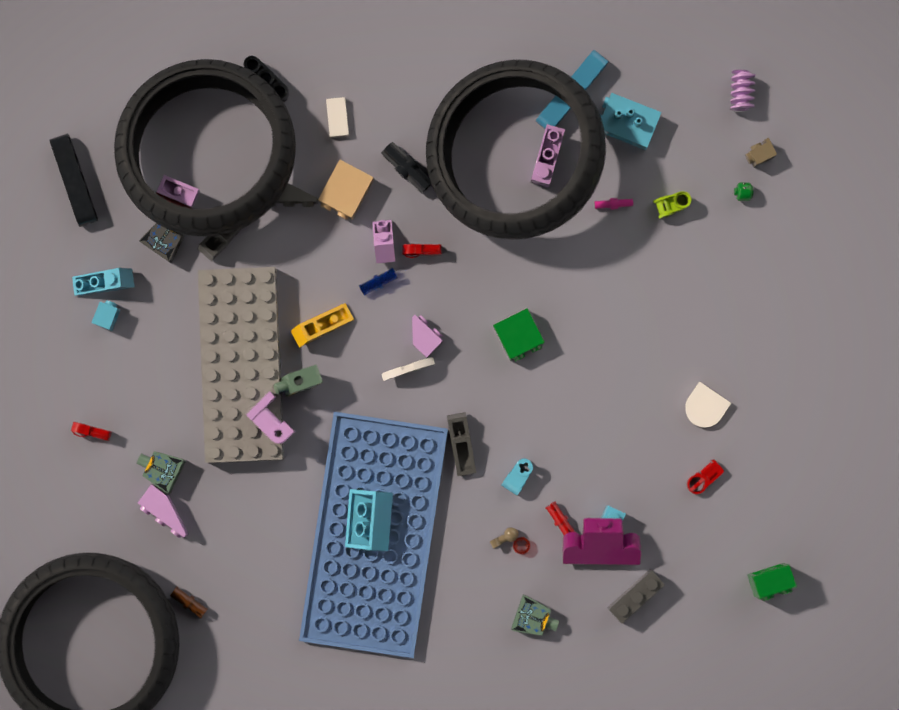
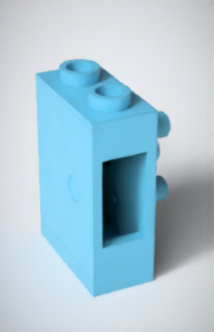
[600,93,661,150]

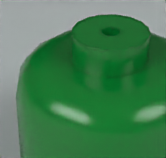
[734,182,753,201]

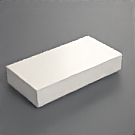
[326,97,349,138]

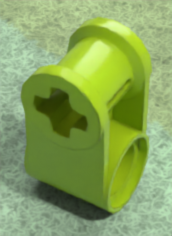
[653,191,691,219]

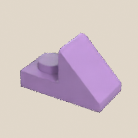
[157,175,200,208]

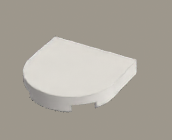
[685,382,731,427]

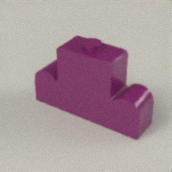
[562,518,641,565]

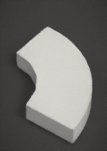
[381,357,435,381]

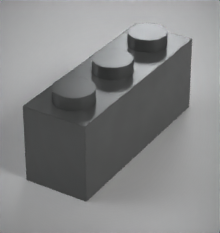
[607,570,665,624]

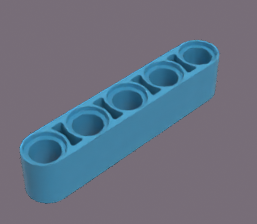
[536,50,609,129]

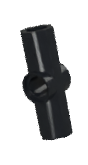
[381,142,431,194]

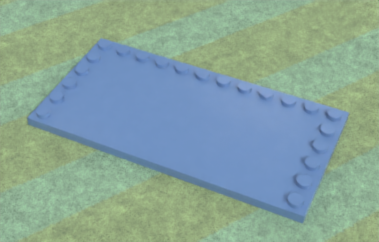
[299,412,448,658]

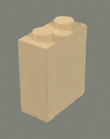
[318,160,374,220]

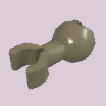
[490,527,519,549]

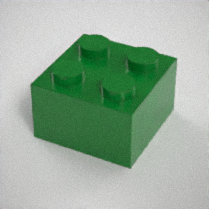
[747,563,797,601]

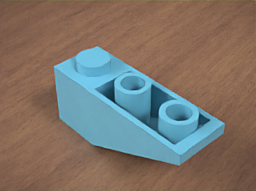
[72,268,134,296]

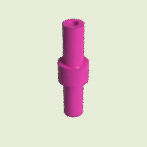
[594,198,633,210]

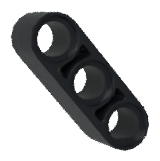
[243,56,289,102]

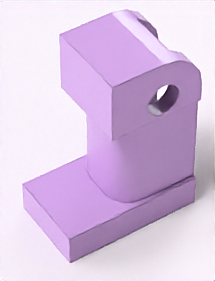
[246,391,296,443]

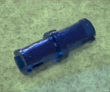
[359,267,398,296]

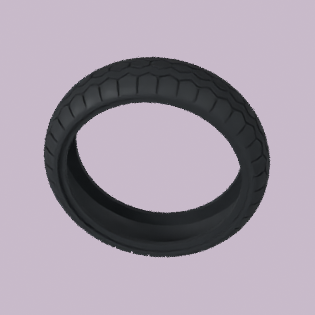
[114,59,296,237]
[426,60,606,240]
[0,553,180,710]

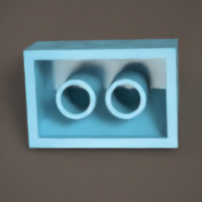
[345,489,393,551]

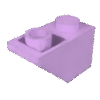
[373,220,395,263]
[412,315,443,358]

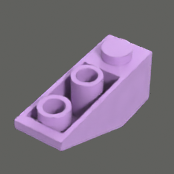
[531,124,565,188]
[138,484,188,538]

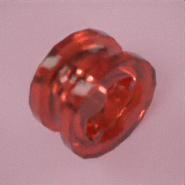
[513,537,530,554]

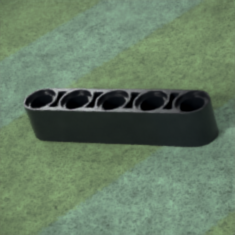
[50,133,98,227]

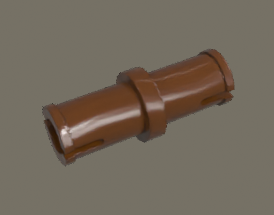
[170,586,208,619]

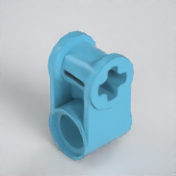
[501,459,533,496]

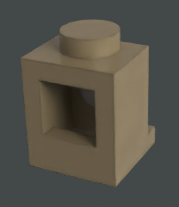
[745,138,777,167]

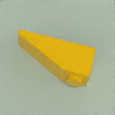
[291,303,354,348]

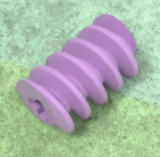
[730,70,756,111]

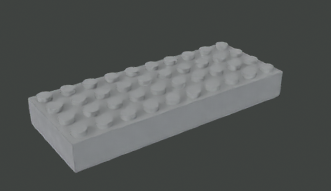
[198,267,284,463]

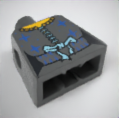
[139,223,184,263]

